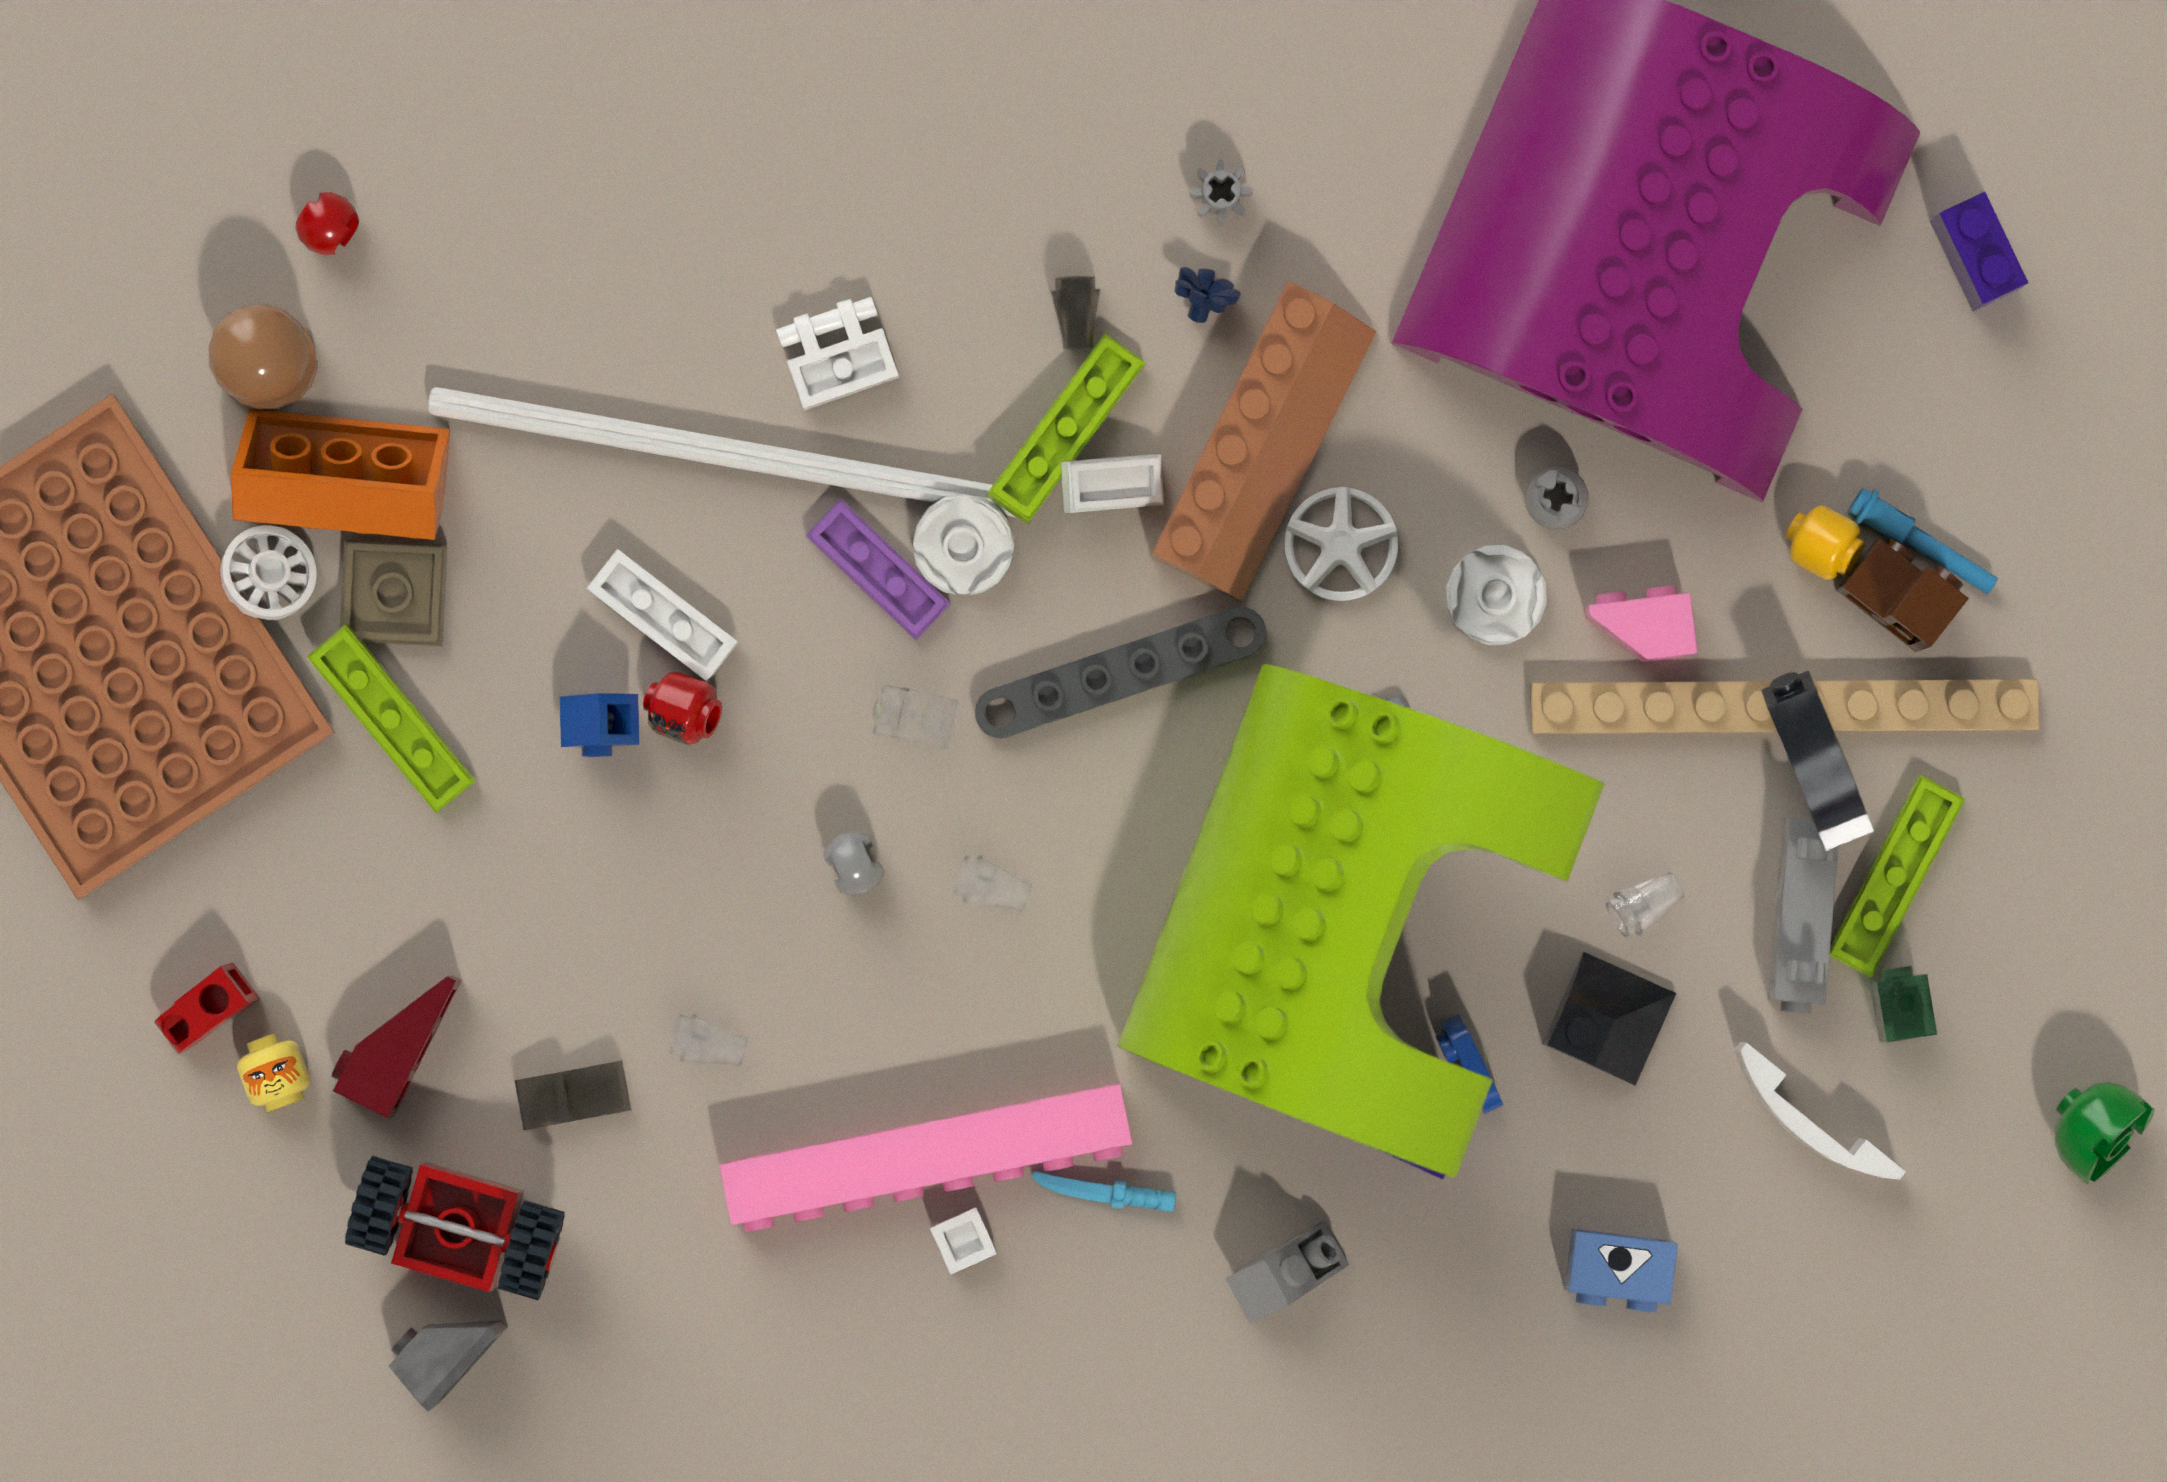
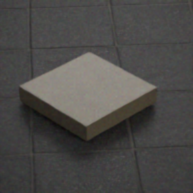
[340,540,448,647]

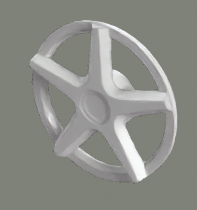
[1284,487,1398,601]

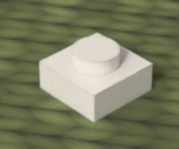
[930,1206,997,1275]

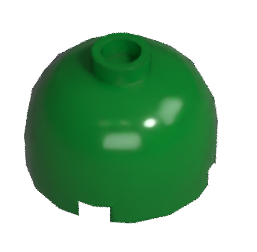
[2055,1082,2155,1184]

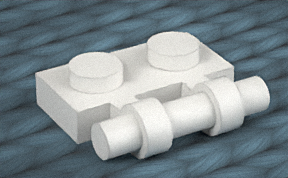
[776,297,899,410]

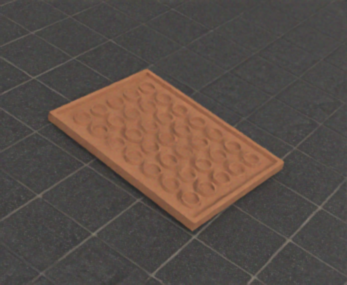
[0,394,336,900]

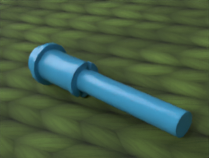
[1847,488,1998,595]

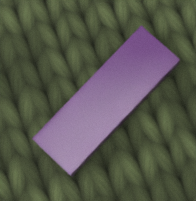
[806,499,951,640]

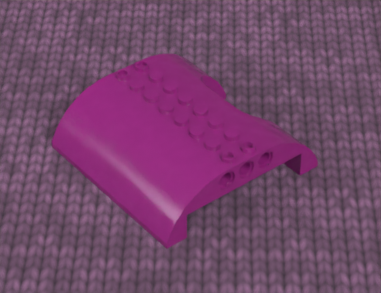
[1391,0,1921,502]

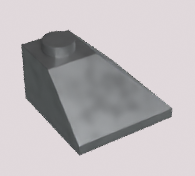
[389,1320,507,1411]

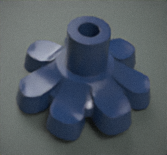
[1174,267,1241,323]

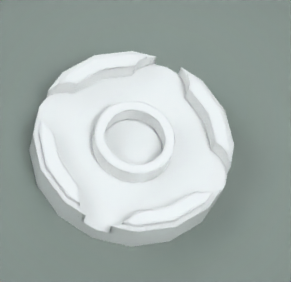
[913,493,1015,595]
[1446,545,1547,646]

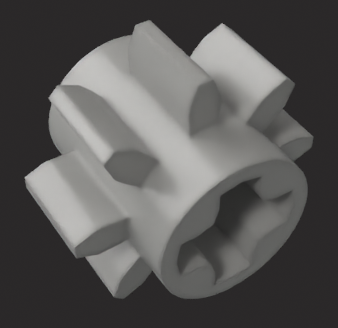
[1189,160,1253,226]

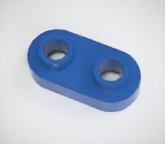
[1436,1014,1503,1114]

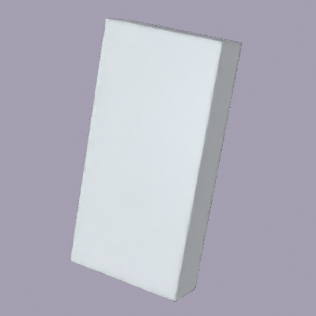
[1061,454,1164,513]

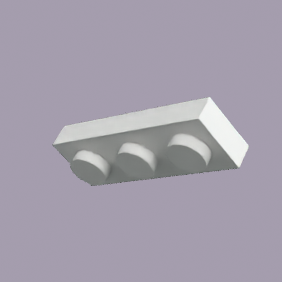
[586,549,739,682]

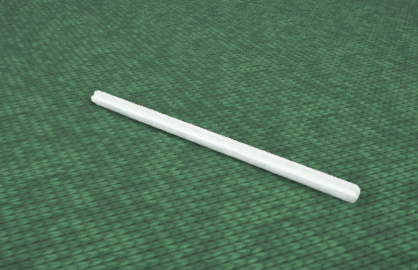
[428,387,1015,517]

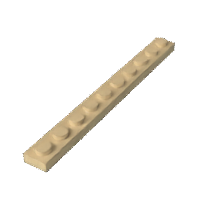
[1530,679,2039,734]

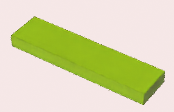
[987,334,1146,525]
[306,623,476,813]
[1829,775,1966,978]

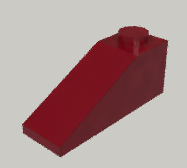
[331,976,462,1118]

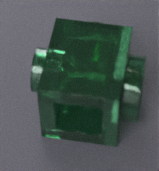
[1869,965,1937,1043]

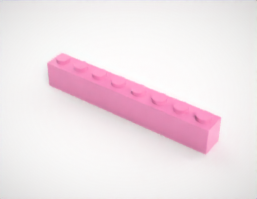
[719,1083,1132,1232]

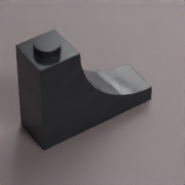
[1762,670,1874,851]

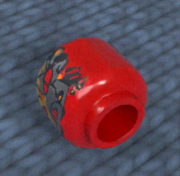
[643,672,722,745]

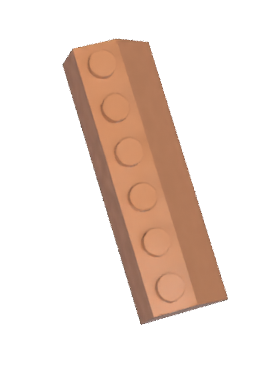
[1151,281,1377,602]

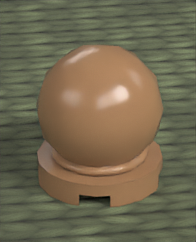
[208,304,318,410]

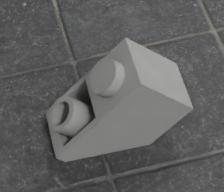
[1225,1221,1349,1323]

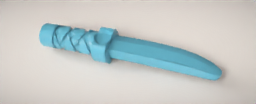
[1032,1171,1176,1212]

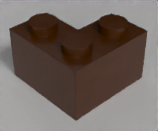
[1836,539,1969,652]

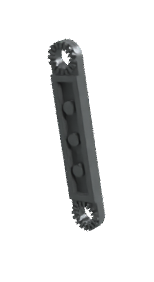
[975,607,1266,738]

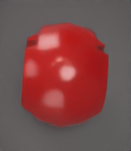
[295,192,360,255]

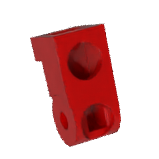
[154,962,260,1054]

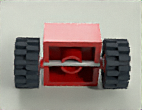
[345,1156,565,1300]

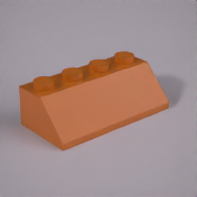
[231,409,450,540]

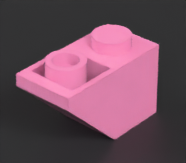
[1584,585,1698,662]

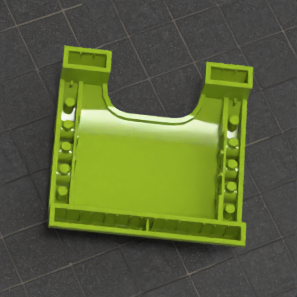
[1117,664,1605,1179]

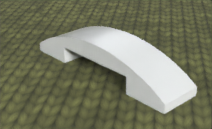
[1734,1042,1906,1180]

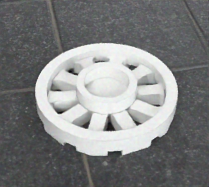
[220,525,317,620]

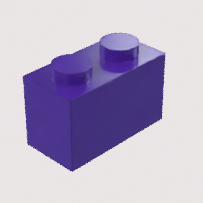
[1930,192,2029,311]

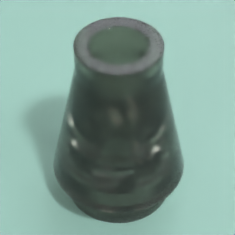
[1050,276,1101,349]

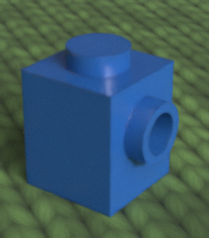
[560,693,639,757]

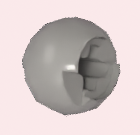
[1525,466,1589,529]
[823,831,884,896]

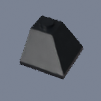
[1542,952,1677,1086]

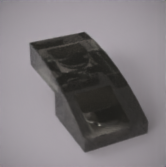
[514,1060,631,1130]

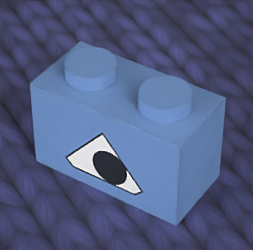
[1564,1229,1678,1312]

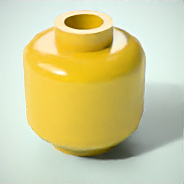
[1785,505,1865,580]

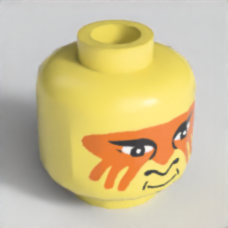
[237,1034,311,1113]

